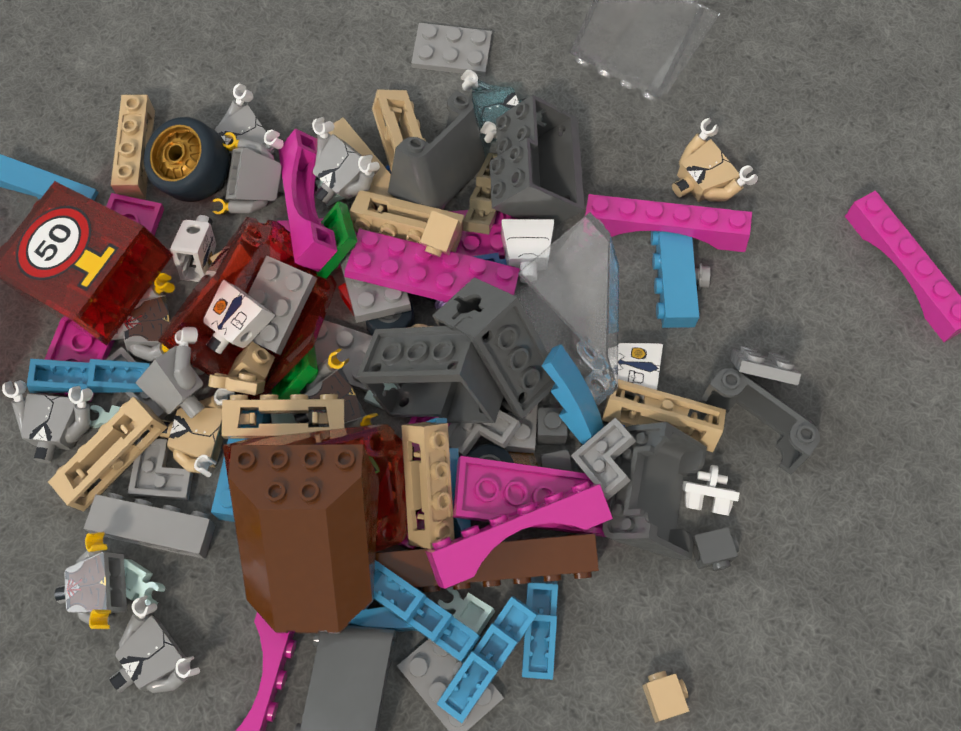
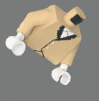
[672,118,758,202]
[158,388,235,477]

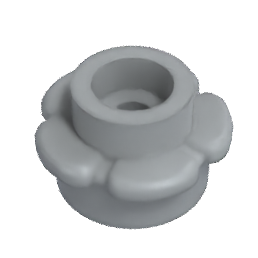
[695,263,710,290]

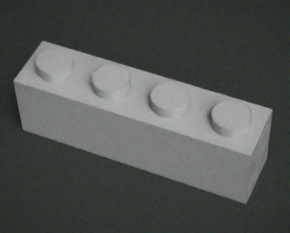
[84,493,216,559]

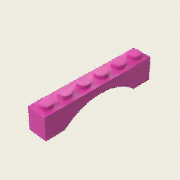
[278,129,337,272]
[845,190,961,342]
[585,194,752,252]
[426,481,613,589]
[236,612,297,731]

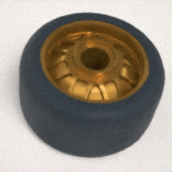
[144,117,230,202]

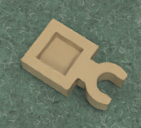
[208,372,265,395]

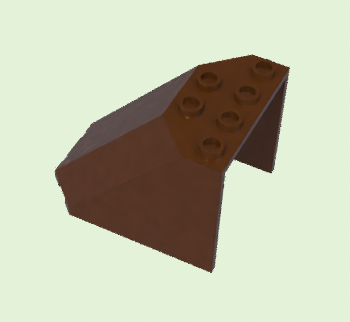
[228,444,379,634]

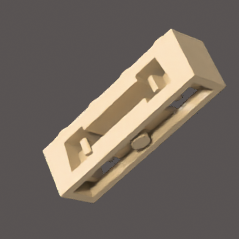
[372,89,426,171]
[111,95,155,200]
[350,191,464,252]
[602,378,726,452]
[222,394,344,439]
[48,397,167,511]
[402,422,454,549]

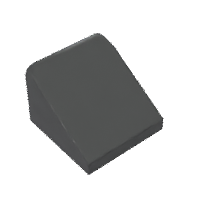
[539,449,572,471]

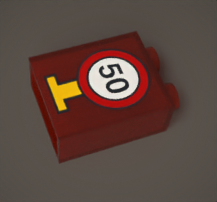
[0,181,173,346]

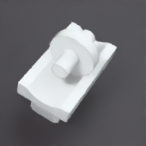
[682,465,740,516]

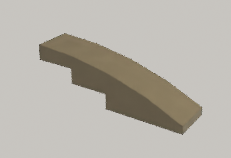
[463,153,498,235]

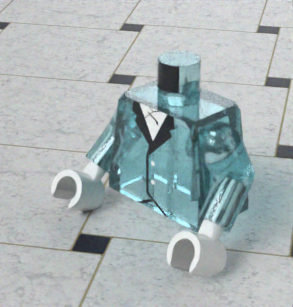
[461,70,528,144]

